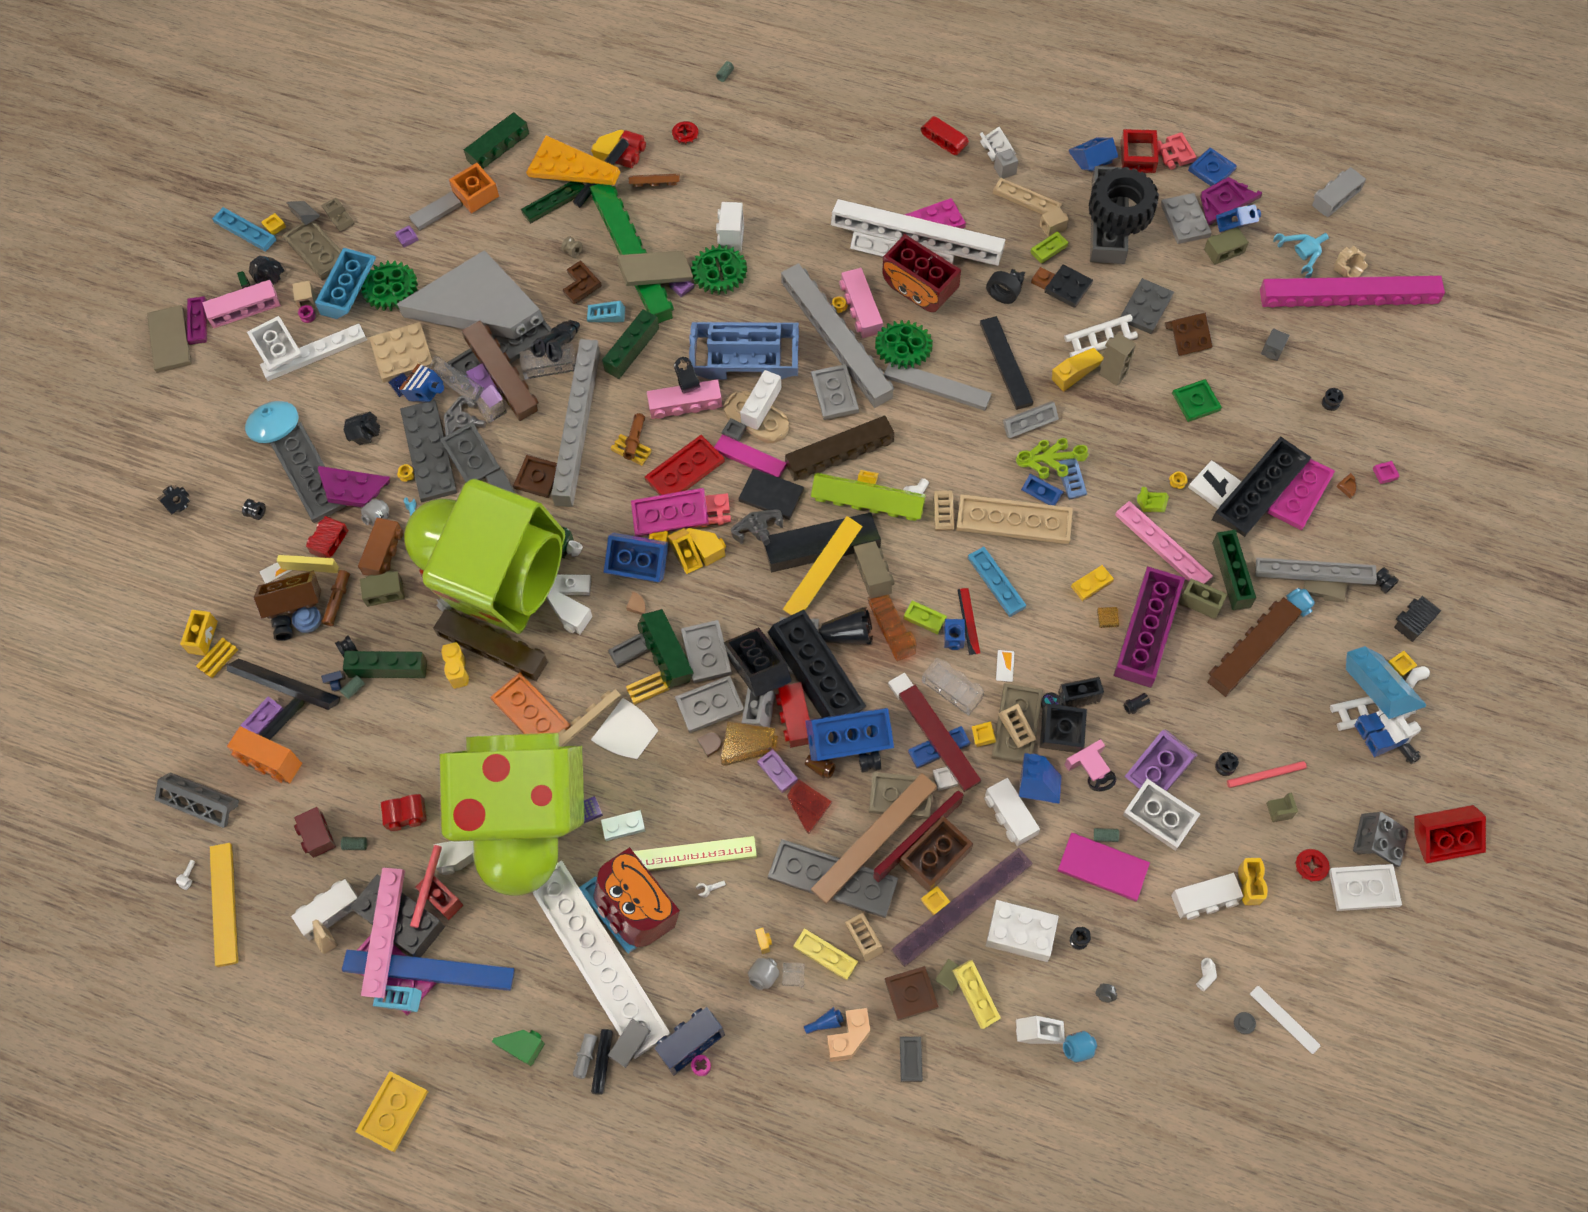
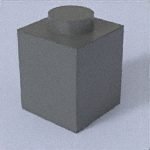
[1261,328,1290,361]

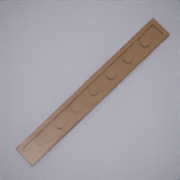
[811,773,937,905]

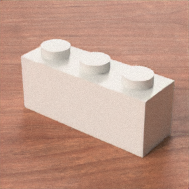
[740,370,782,430]
[984,778,1040,846]
[1171,873,1243,920]
[291,879,358,941]

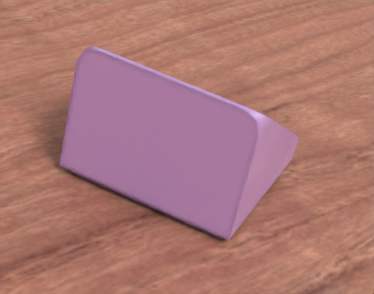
[480,385,502,408]

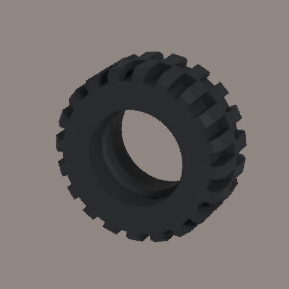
[1088,167,1159,236]

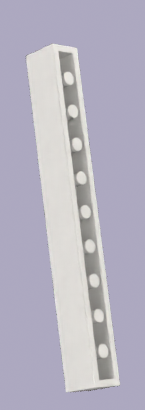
[831,199,1005,266]

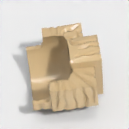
[1334,246,1368,277]

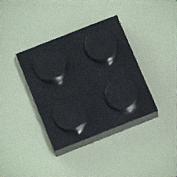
[1044,264,1093,308]

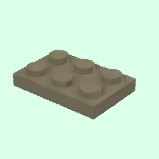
[869,772,933,819]

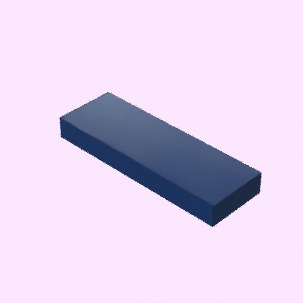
[908,726,971,769]

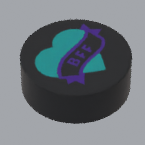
[1041,692,1062,709]

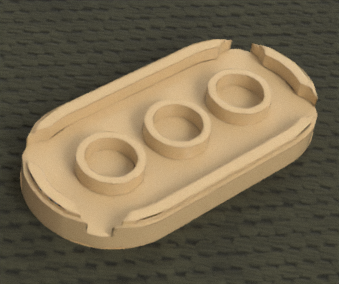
[724,391,789,443]

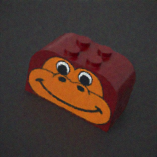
[882,234,961,312]
[594,847,680,947]

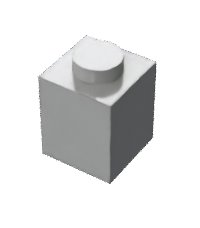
[994,149,1018,179]

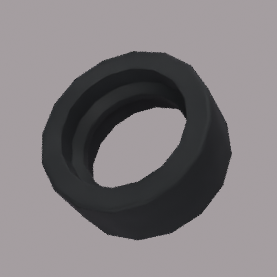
[986,271,1022,304]

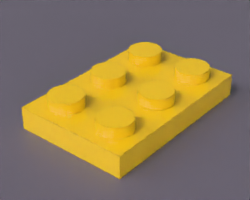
[355,1071,429,1153]

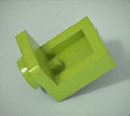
[1137,487,1169,512]

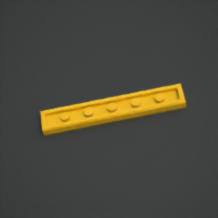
[782,516,863,615]
[210,843,238,967]

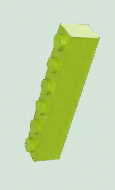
[811,473,926,521]

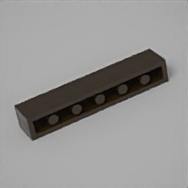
[785,415,895,481]
[433,609,548,682]

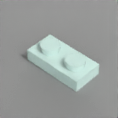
[601,810,645,841]

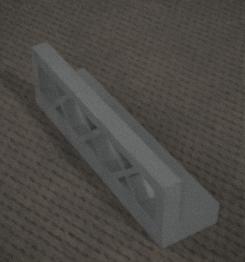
[155,772,239,828]

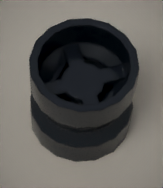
[1375,567,1399,594]
[271,615,293,641]
[858,751,882,773]

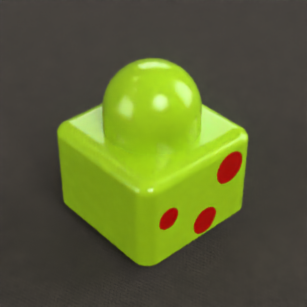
[404,479,565,634]
[439,733,585,896]

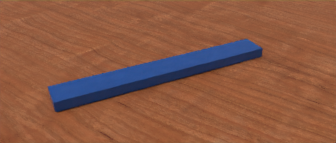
[342,949,515,991]

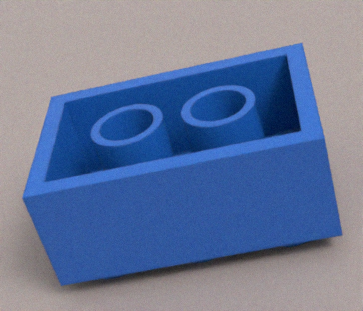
[603,533,669,582]

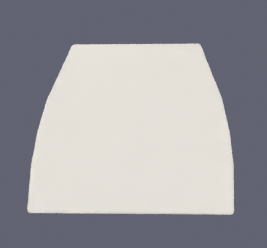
[591,698,658,759]

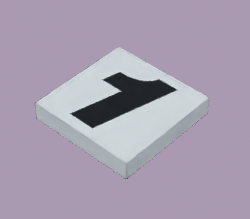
[1188,460,1241,509]

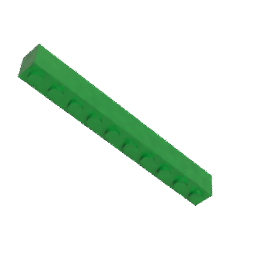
[590,184,674,323]

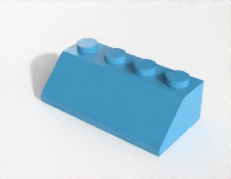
[315,248,376,319]
[1346,646,1426,719]

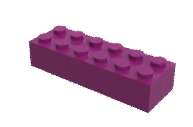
[1113,566,1185,688]

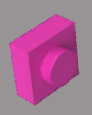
[1373,461,1400,484]

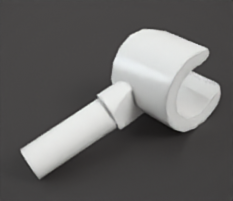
[176,860,195,890]
[696,881,726,898]

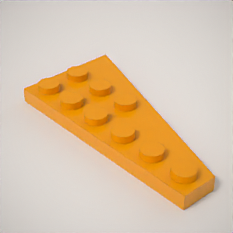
[526,135,621,185]

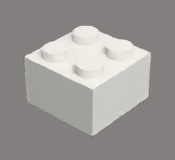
[716,202,744,252]

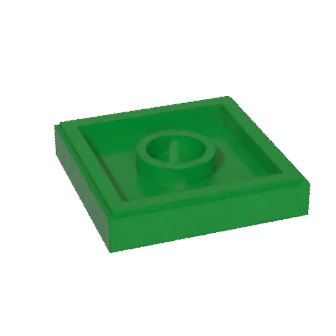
[1172,379,1222,422]

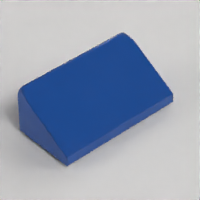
[1021,474,1064,506]

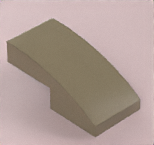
[321,198,354,232]
[1303,580,1347,602]

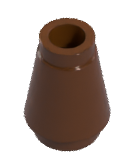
[805,755,836,779]

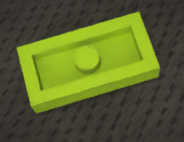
[1030,231,1069,264]
[903,600,947,635]

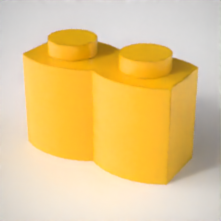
[441,642,469,689]
[1238,858,1268,905]

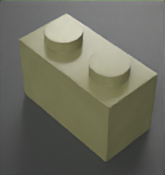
[1204,227,1249,265]
[360,571,405,607]
[1179,578,1227,619]

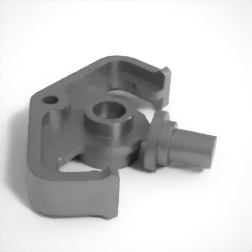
[444,395,486,436]
[731,509,783,545]

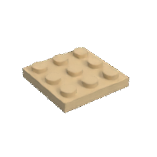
[369,322,434,383]

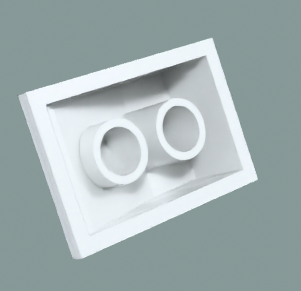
[247,316,302,371]

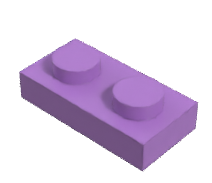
[466,364,501,404]
[240,696,283,735]
[757,749,798,793]

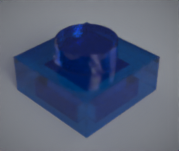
[388,373,407,397]

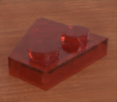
[787,779,832,834]

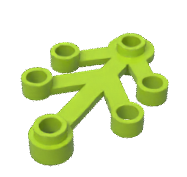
[1016,438,1089,479]

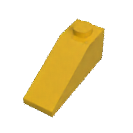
[1052,347,1104,392]

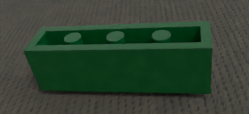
[463,112,529,169]
[602,309,659,379]
[1212,530,1257,610]
[637,609,694,688]
[342,651,427,678]

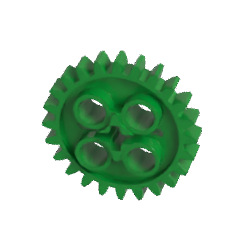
[691,244,747,295]
[361,260,418,311]
[875,320,933,369]

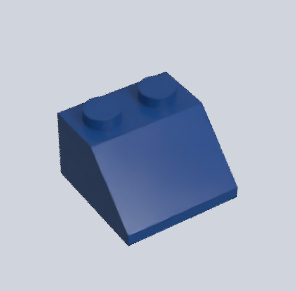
[1069,137,1118,172]
[1019,753,1061,804]

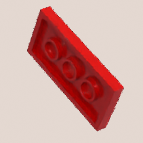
[644,435,725,495]

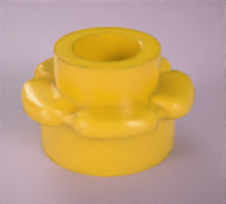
[830,296,848,313]
[397,464,415,482]
[1169,471,1188,489]

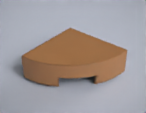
[626,592,646,615]

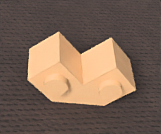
[827,1008,870,1062]

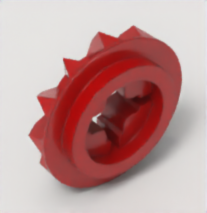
[672,121,699,144]
[1295,849,1329,882]

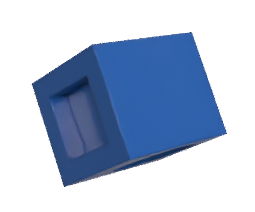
[944,619,965,650]

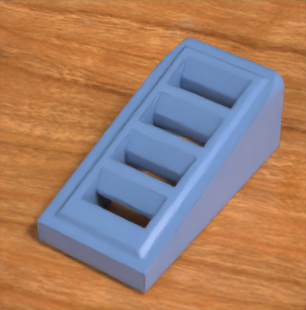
[1059,458,1087,499]

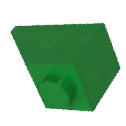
[492,1029,545,1066]

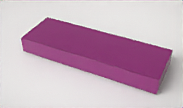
[187,296,207,345]

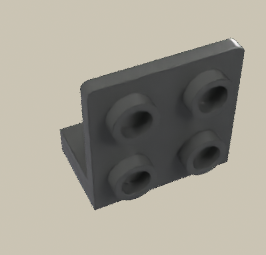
[1353,812,1408,867]

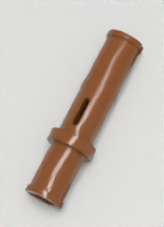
[623,413,645,460]
[321,570,351,626]

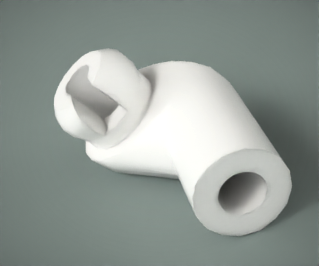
[903,478,929,494]
[1406,666,1430,689]
[1196,958,1217,991]

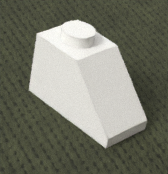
[1016,1016,1065,1044]

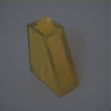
[721,722,778,766]

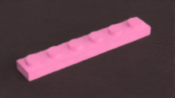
[1115,501,1213,584]
[361,868,405,998]

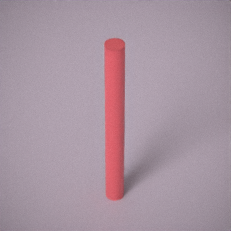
[1227,761,1307,788]
[410,845,442,928]

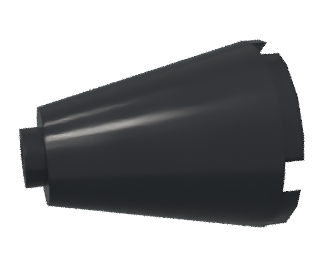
[819,607,873,645]

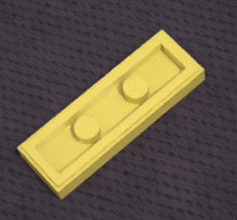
[277,555,339,573]
[793,928,858,980]
[952,960,1001,1029]

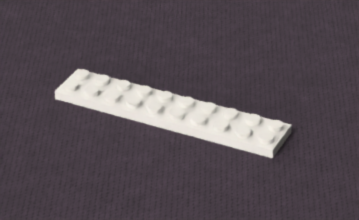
[532,860,671,1059]

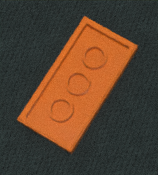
[490,672,571,734]

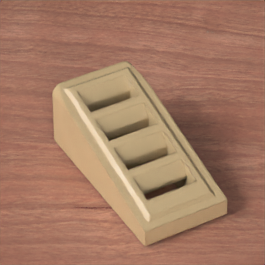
[933,491,954,531]
[998,704,1036,748]
[845,913,884,962]
[312,919,337,954]

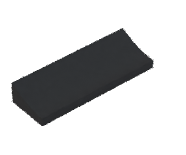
[1212,436,1312,537]
[764,512,881,573]
[767,609,866,718]

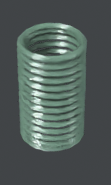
[716,61,734,82]
[340,675,365,699]
[1094,828,1119,842]
[341,837,367,851]

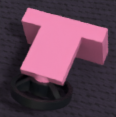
[1065,739,1117,792]

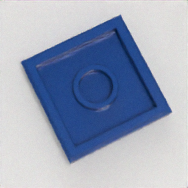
[1188,148,1237,186]

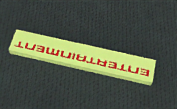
[633,836,757,871]

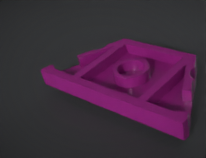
[1200,177,1262,226]
[318,466,390,507]

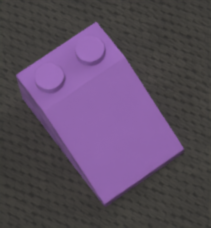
[1124,729,1197,791]

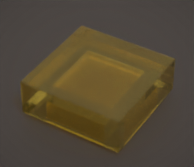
[1097,607,1119,628]

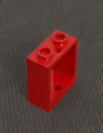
[1121,129,1158,173]

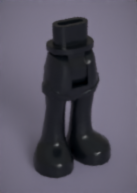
[530,320,580,362]

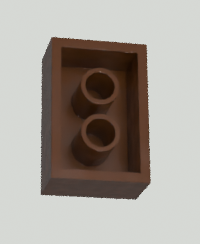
[254,570,321,619]
[899,816,973,892]

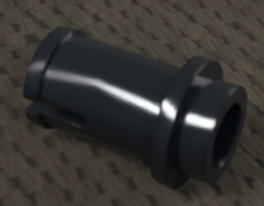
[1123,693,1150,714]
[1397,743,1421,764]

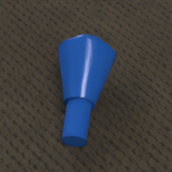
[804,1007,844,1034]

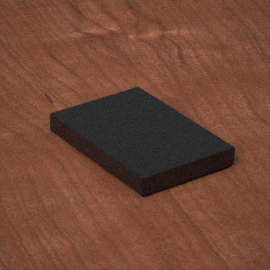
[738,469,804,520]

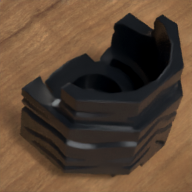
[248,255,285,285]
[343,412,380,445]

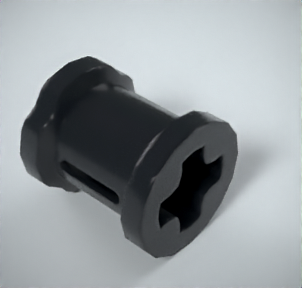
[1069,927,1091,950]

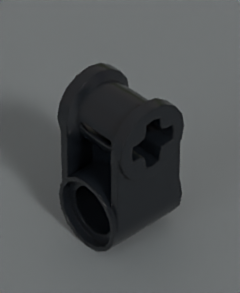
[674,357,700,394]

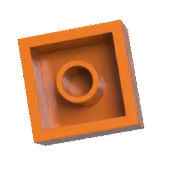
[449,163,499,214]

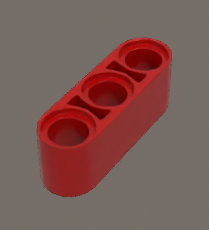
[921,116,969,155]

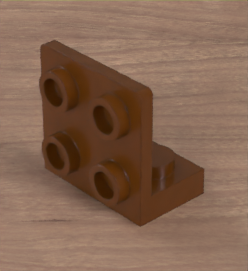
[1165,312,1213,356]

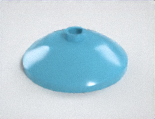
[245,401,299,443]

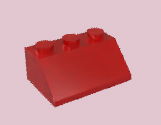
[1414,805,1486,864]

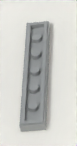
[884,362,992,411]
[1255,558,1377,584]

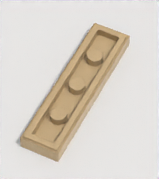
[993,178,1062,214]

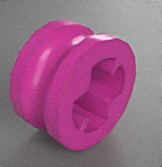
[298,305,316,323]
[691,1055,711,1076]

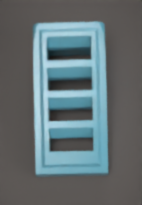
[587,301,625,323]
[373,985,422,1012]

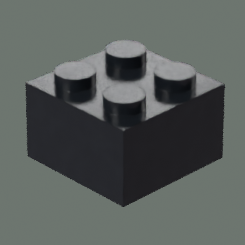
[1039,703,1087,753]

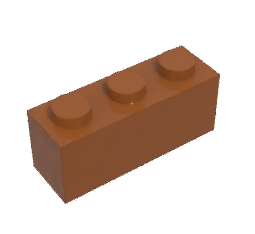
[358,517,403,576]

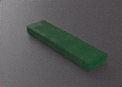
[521,181,585,224]

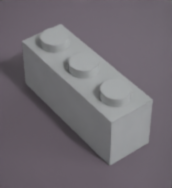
[1312,167,1366,218]

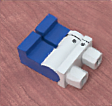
[1354,710,1421,758]

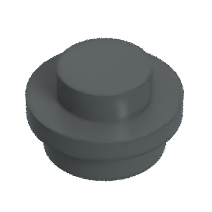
[1095,983,1117,1003]
[1233,1012,1256,1034]

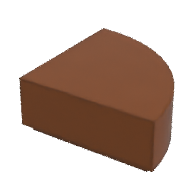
[1337,473,1356,499]

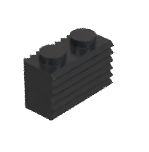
[1394,595,1442,642]
[1058,677,1104,707]

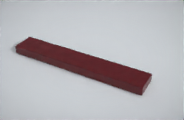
[899,684,981,792]
[873,790,964,883]

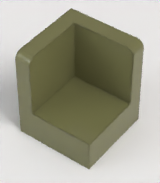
[1266,793,1298,822]
[936,959,959,995]

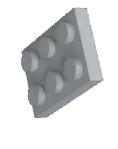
[1161,193,1212,244]
[811,364,859,420]
[681,620,732,683]
[675,675,744,733]

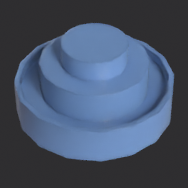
[292,607,322,633]

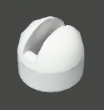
[566,541,583,557]

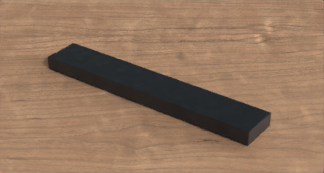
[980,316,1034,410]
[226,658,340,710]

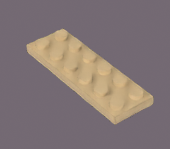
[956,494,1073,544]

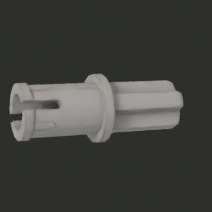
[573,1034,597,1079]

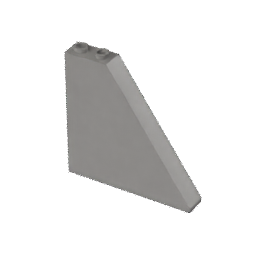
[397,250,544,339]

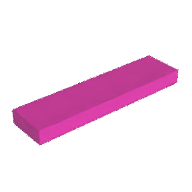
[714,434,787,478]

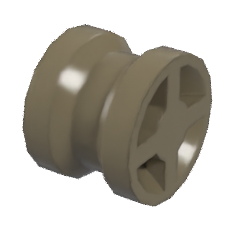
[561,236,583,258]

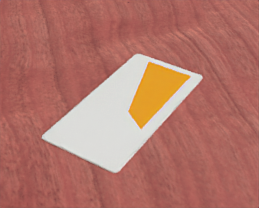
[260,563,292,583]
[996,650,1014,682]

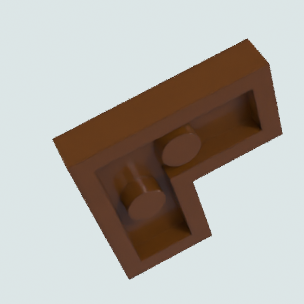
[563,260,602,304]

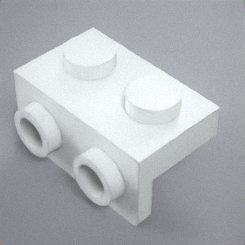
[980,127,1016,161]

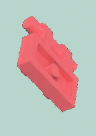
[1158,132,1197,170]
[702,493,731,527]

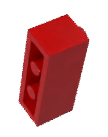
[775,682,810,748]

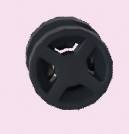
[1010,269,1026,287]
[1322,388,1344,411]
[242,499,266,520]
[335,635,358,658]
[1215,752,1239,776]

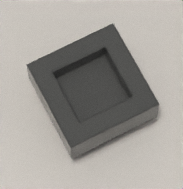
[722,418,746,441]

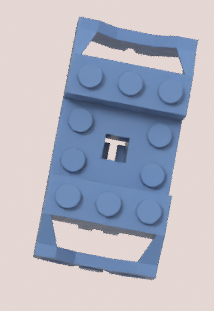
[689,322,799,379]

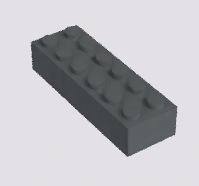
[1090,166,1129,264]

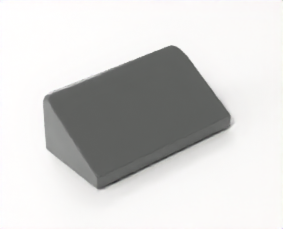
[286,201,320,225]

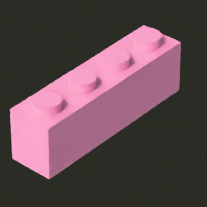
[839,268,883,339]
[202,280,281,329]
[647,379,722,419]

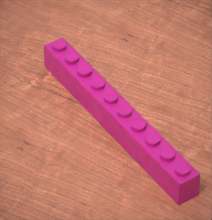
[1260,276,1445,308]

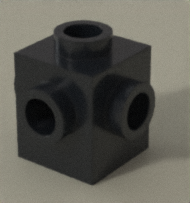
[157,485,190,515]

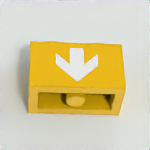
[180,610,218,656]

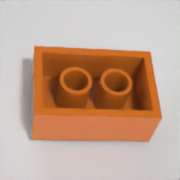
[227,726,302,784]

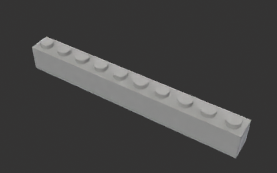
[781,263,894,408]
[551,339,600,507]

